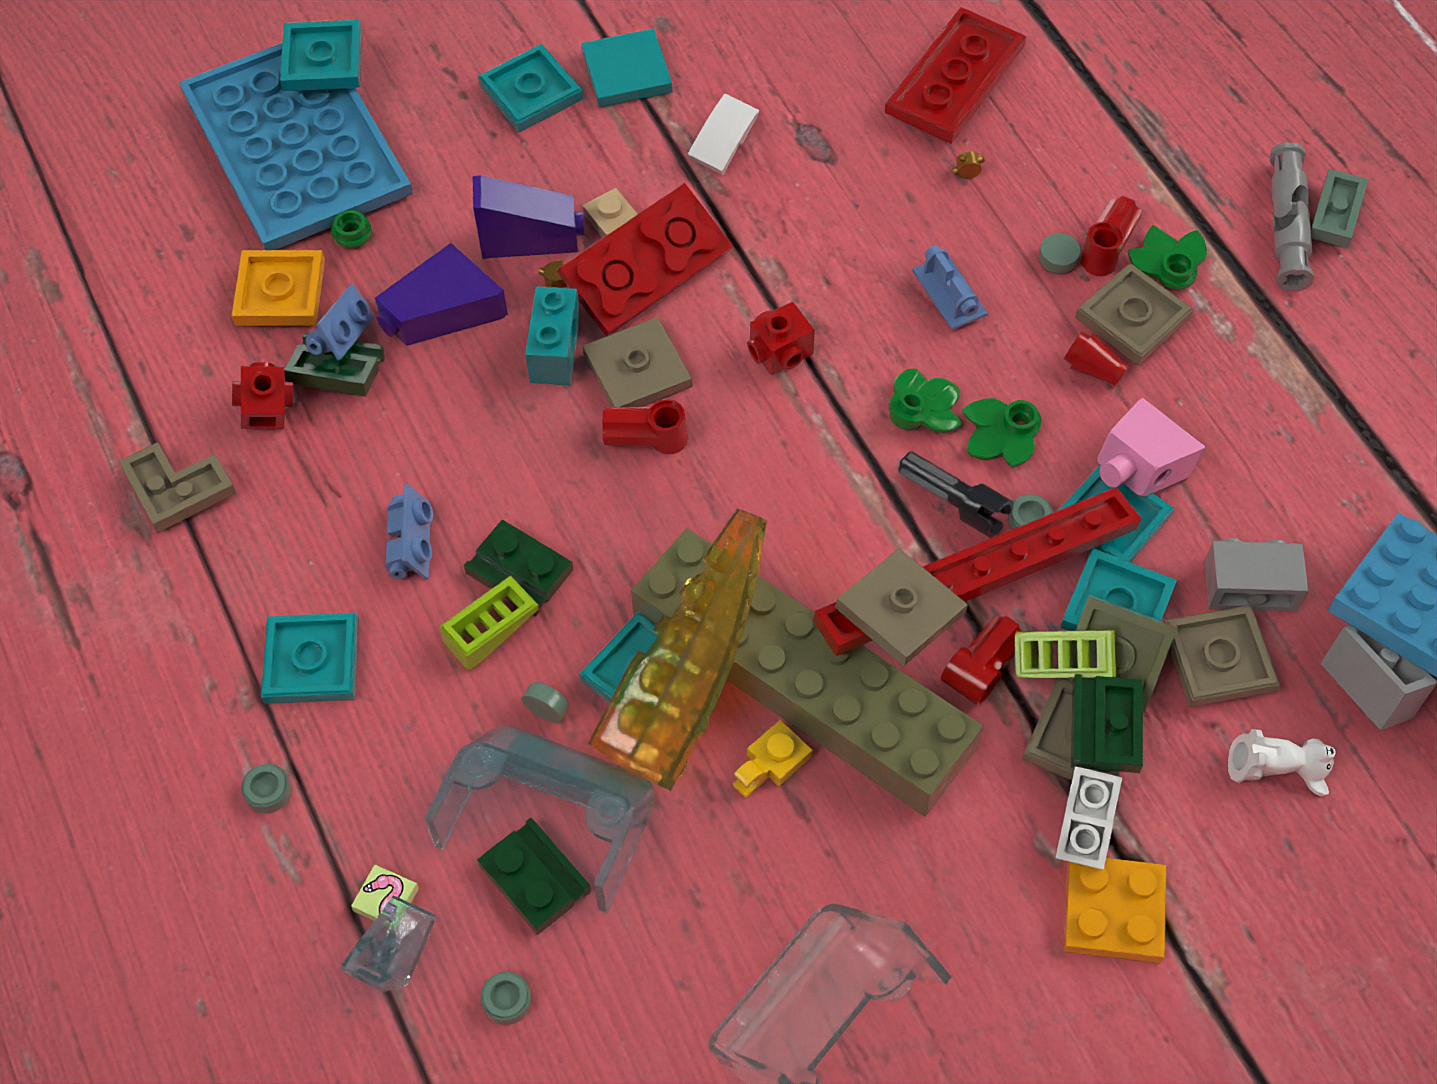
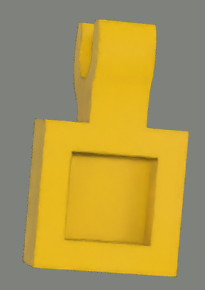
[733,720,813,798]

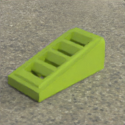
[439,576,539,671]
[1015,630,1116,678]

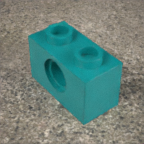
[525,286,580,386]

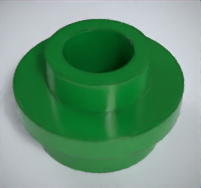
[331,210,372,248]

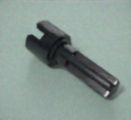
[898,452,1013,538]

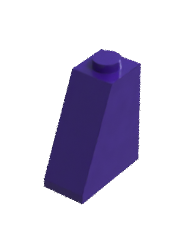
[472,175,585,259]
[375,243,508,346]

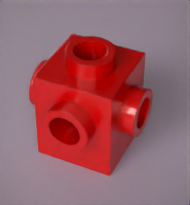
[747,301,815,375]
[232,362,293,429]

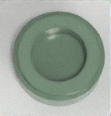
[1039,233,1081,274]
[1008,494,1053,530]
[521,682,569,723]
[242,764,292,813]
[481,972,532,1025]

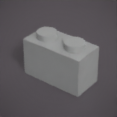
[1204,538,1308,612]
[1321,625,1437,730]

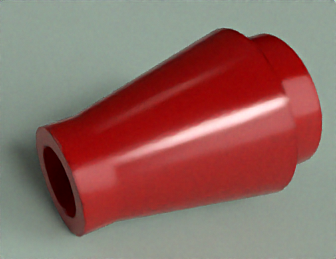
[1064,331,1129,387]

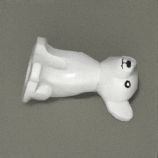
[1228,729,1336,797]

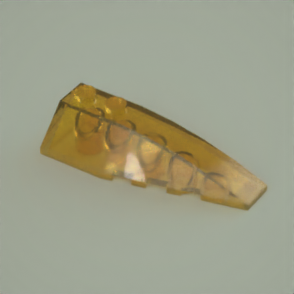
[588,508,767,791]

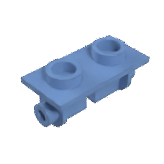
[912,246,988,330]
[306,284,374,360]
[385,484,433,580]

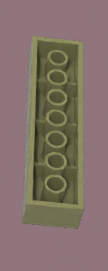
[631,528,983,817]

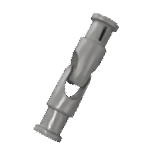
[1269,142,1314,291]

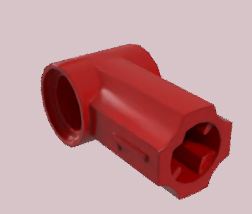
[1081,196,1142,276]
[602,399,689,454]
[940,615,1022,706]

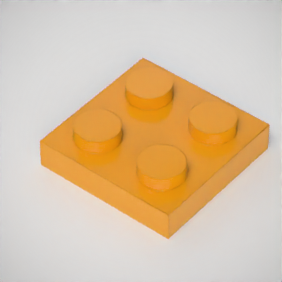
[232,250,325,326]
[1063,858,1166,963]

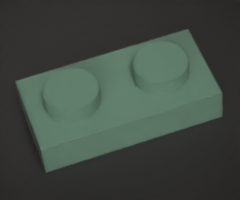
[1311,169,1368,248]

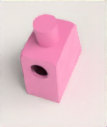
[1097,398,1205,497]

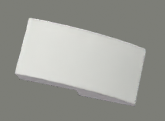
[688,94,759,175]
[1055,766,1122,870]

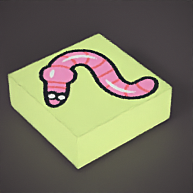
[351,865,419,931]

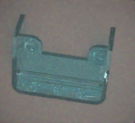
[424,725,655,913]

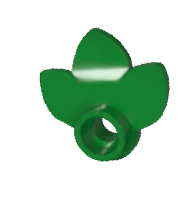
[1128,225,1207,290]
[888,368,961,433]
[962,398,1042,467]

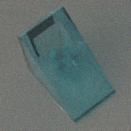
[341,895,436,992]

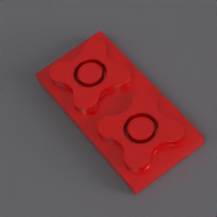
[885,7,1027,144]
[557,183,733,336]

